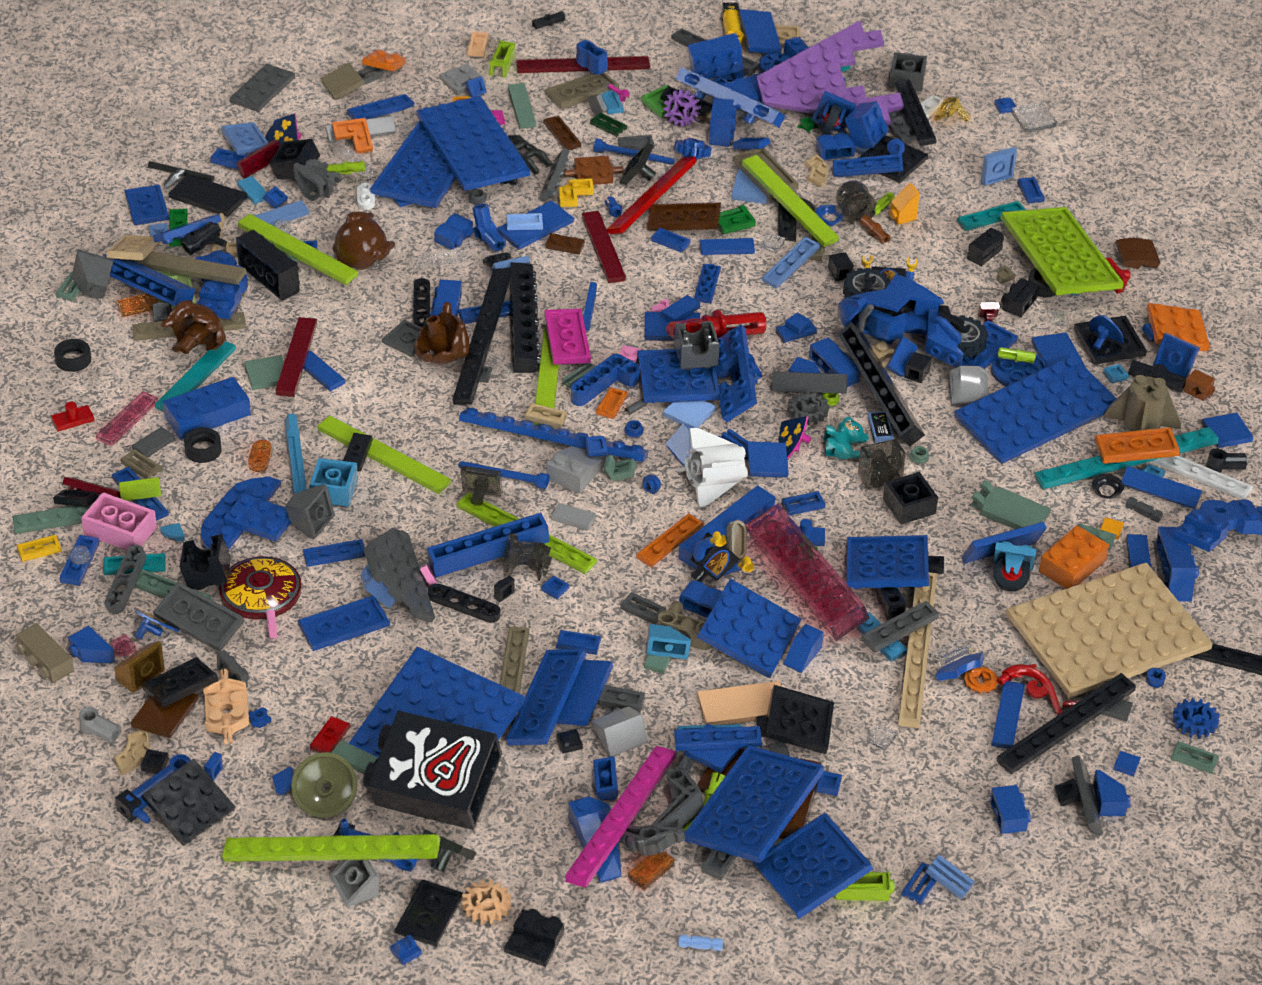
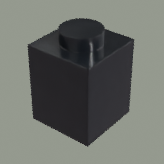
[828,252,854,281]
[904,352,932,384]

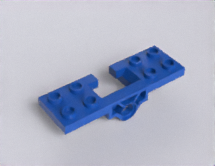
[715,324,762,422]

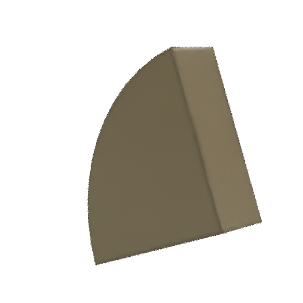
[997,265,1016,284]

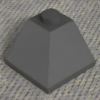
[72,249,114,299]
[285,484,335,539]

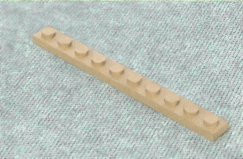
[898,572,937,728]

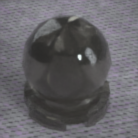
[836,180,877,224]

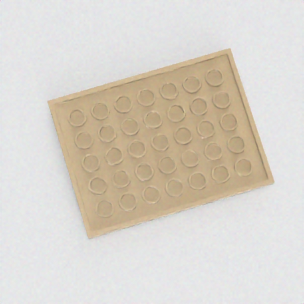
[1006,562,1213,698]

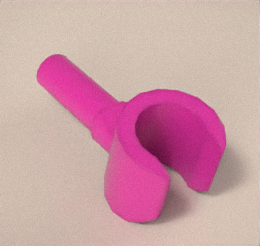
[608,84,630,102]

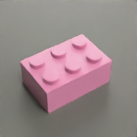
[81,493,157,550]

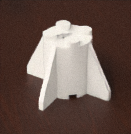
[677,428,748,507]

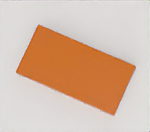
[1094,427,1180,464]

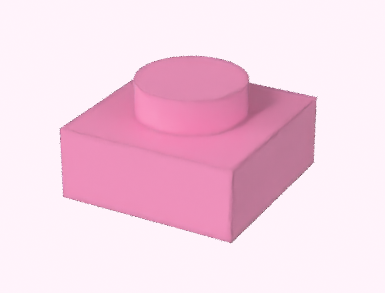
[620,345,641,364]

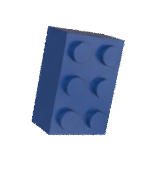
[687,33,744,79]

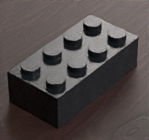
[236,229,300,301]

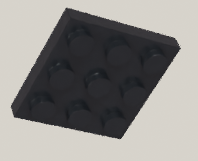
[858,135,928,183]
[1074,315,1147,365]
[764,685,834,755]
[141,759,236,846]

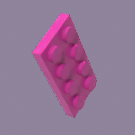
[544,309,591,364]

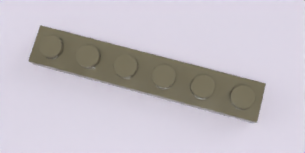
[132,312,246,341]

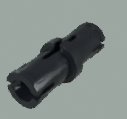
[532,11,565,29]

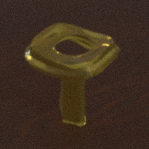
[933,96,971,123]

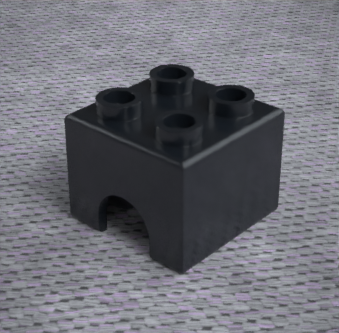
[179,534,231,590]

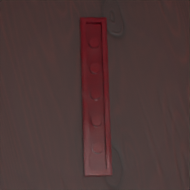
[582,210,626,283]
[275,317,317,397]

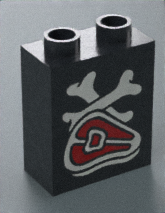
[363,710,502,830]

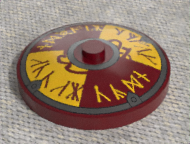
[219,556,302,619]

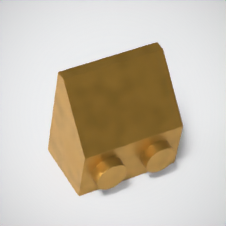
[114,641,165,693]

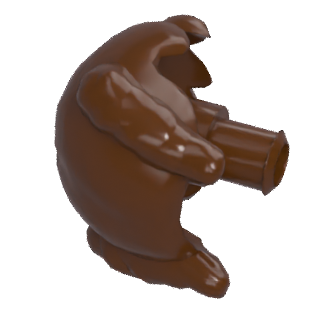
[332,211,395,270]
[161,300,226,354]
[414,302,470,364]

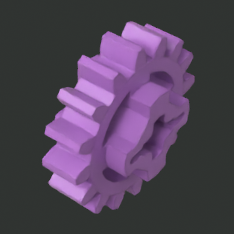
[663,89,701,127]

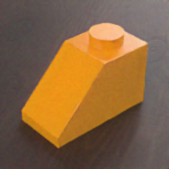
[889,183,920,225]

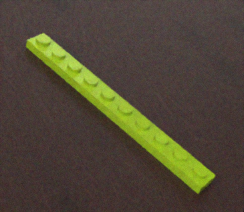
[222,834,441,862]

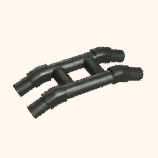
[508,135,553,174]

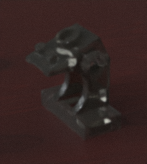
[502,533,553,581]

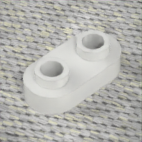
[357,183,375,210]

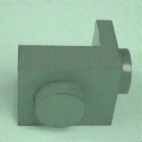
[604,455,637,481]

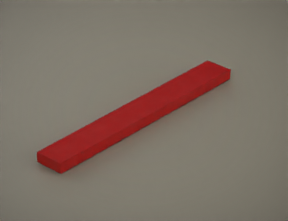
[607,156,697,235]

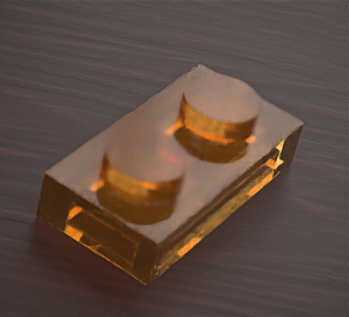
[117,294,158,317]
[628,852,675,890]

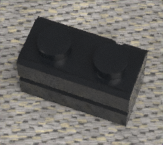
[967,228,1004,267]
[1001,278,1039,317]

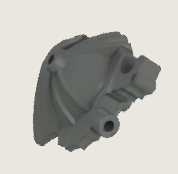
[294,159,342,201]

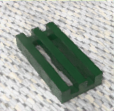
[590,112,627,137]

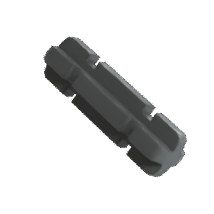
[1126,497,1163,522]

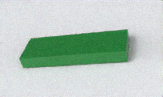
[169,208,188,247]

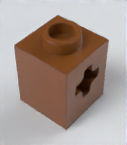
[1184,369,1215,401]

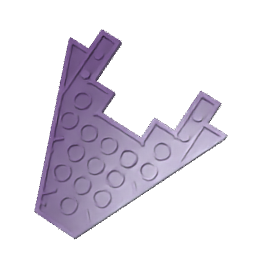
[757,21,904,125]

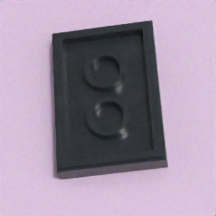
[142,657,219,708]
[394,879,464,947]

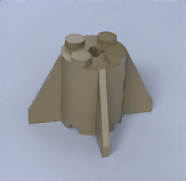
[1104,375,1182,431]

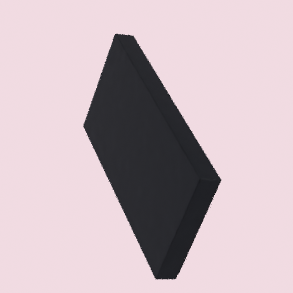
[168,174,248,217]

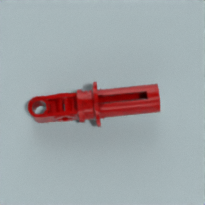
[666,309,767,339]

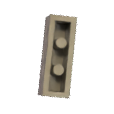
[15,623,74,683]

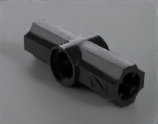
[1128,360,1187,393]

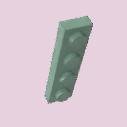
[12,503,93,534]

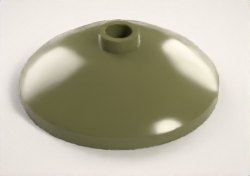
[291,752,358,818]

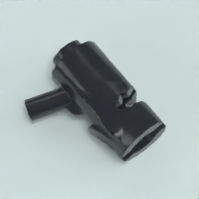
[180,222,227,255]

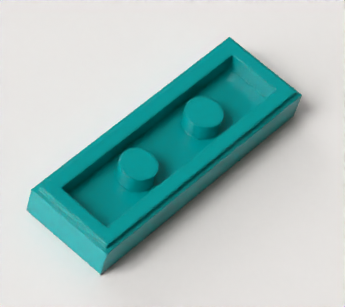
[104,553,166,575]

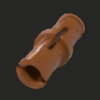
[860,215,890,244]

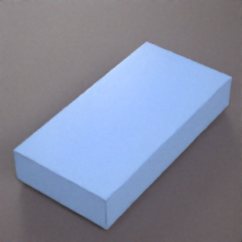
[506,213,543,230]

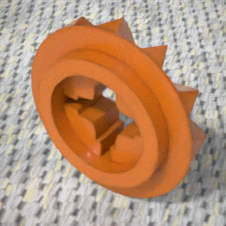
[964,667,998,694]

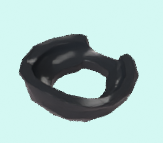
[1092,473,1124,499]

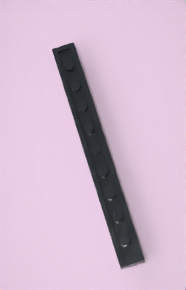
[452,268,512,405]

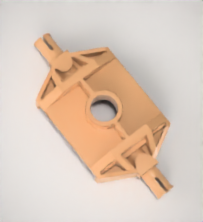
[203,669,249,745]

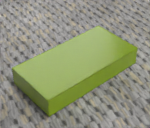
[119,477,161,501]

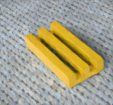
[16,535,62,562]

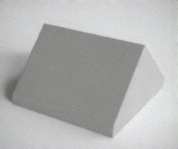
[591,706,648,757]
[329,860,379,907]

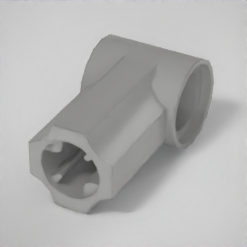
[79,707,121,743]

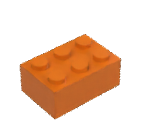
[1039,525,1109,589]

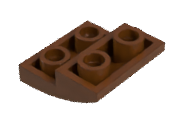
[1115,238,1161,269]

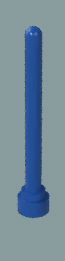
[593,138,675,165]
[458,461,550,489]

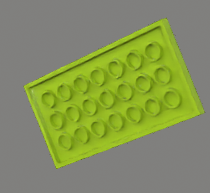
[1000,207,1124,296]

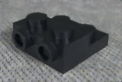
[504,908,564,967]

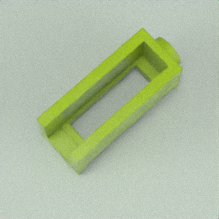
[489,40,515,78]
[835,870,895,901]

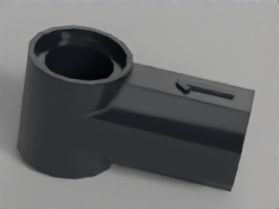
[1206,448,1247,473]

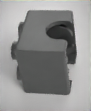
[674,321,719,370]

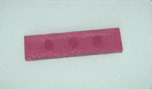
[96,391,158,446]

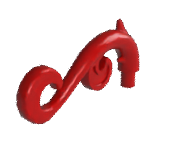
[997,664,1077,715]

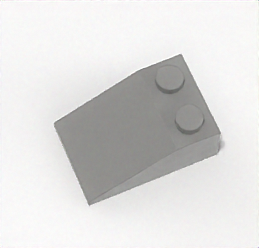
[547,446,607,494]

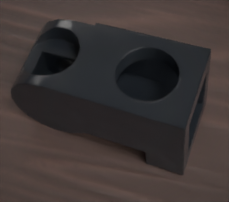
[876,587,906,621]

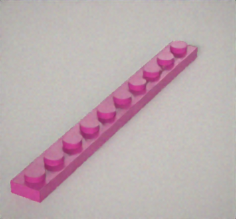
[565,746,676,888]

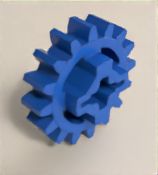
[674,138,712,160]
[1172,698,1220,739]

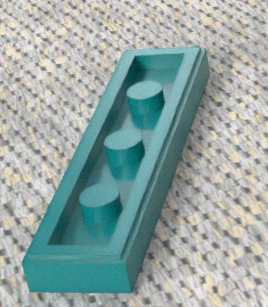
[957,201,1026,231]

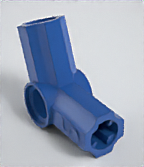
[472,203,506,252]

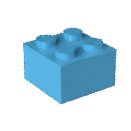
[309,458,358,507]

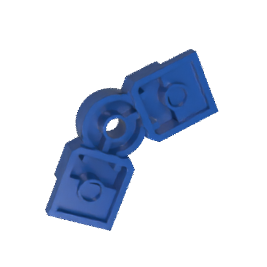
[195,250,248,319]
[1173,499,1262,552]

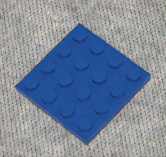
[637,349,720,403]
[847,535,929,589]
[697,578,801,678]
[752,812,873,919]

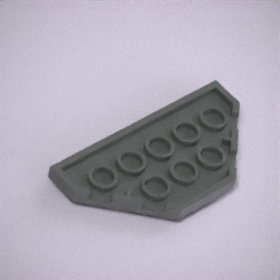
[364,528,436,622]

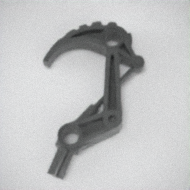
[620,756,704,856]

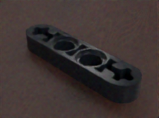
[413,278,430,328]
[428,583,501,623]

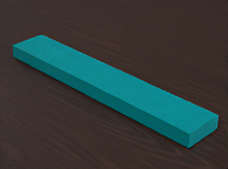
[155,341,236,412]

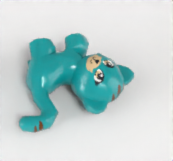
[824,417,873,467]

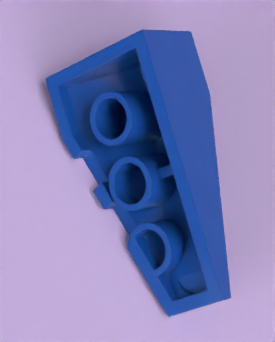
[568,796,622,883]

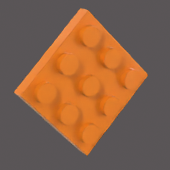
[1146,303,1210,351]

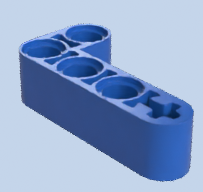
[571,354,640,406]

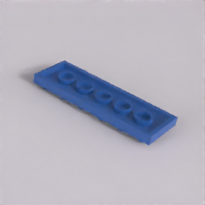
[506,649,586,745]

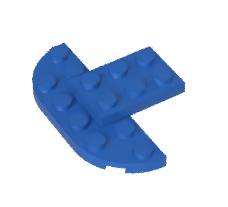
[201,476,292,550]

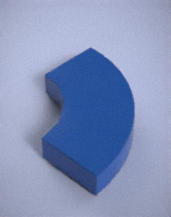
[936,652,985,681]

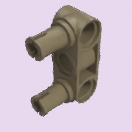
[657,601,713,650]

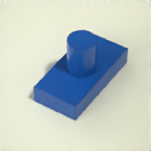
[785,519,825,546]

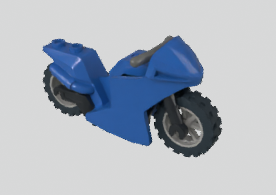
[838,268,988,368]

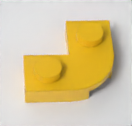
[559,179,594,207]

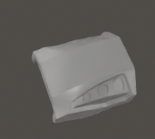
[950,366,989,406]

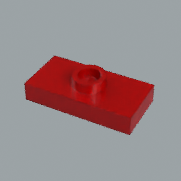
[310,716,350,753]

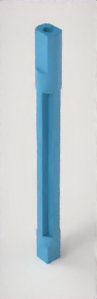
[284,414,307,495]

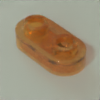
[248,440,272,472]

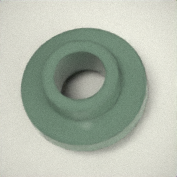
[910,446,929,464]

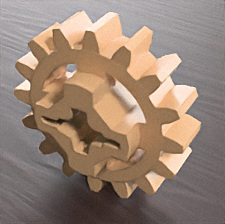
[462,879,511,925]

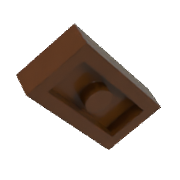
[545,233,585,255]

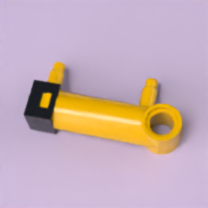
[721,2,745,48]

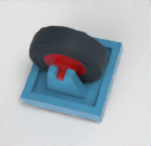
[993,541,1037,591]

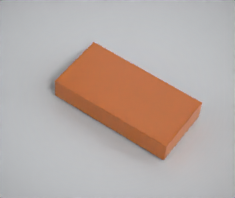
[596,387,628,419]

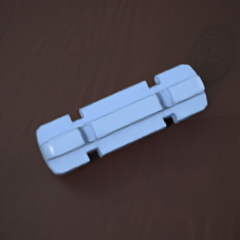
[678,934,723,951]

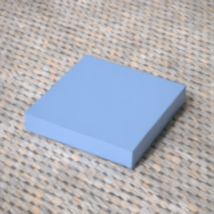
[663,400,716,428]

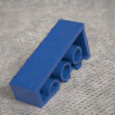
[1156,527,1199,602]

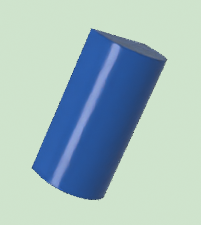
[593,756,619,801]

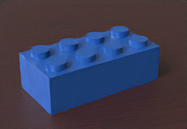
[163,376,251,440]

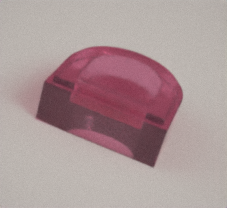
[111,634,136,657]

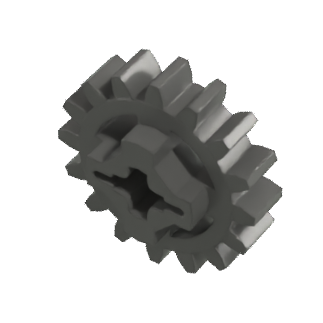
[787,391,829,425]

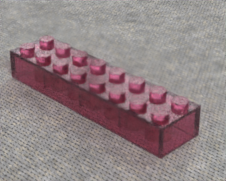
[745,503,870,641]

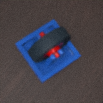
[812,91,856,135]

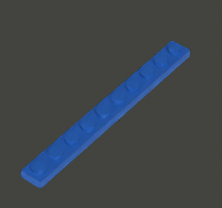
[459,408,649,462]

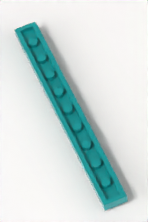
[1035,427,1219,489]

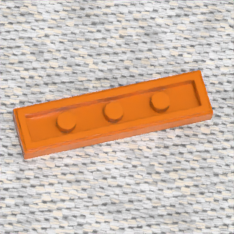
[636,514,704,567]

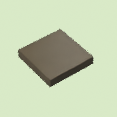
[320,62,365,100]

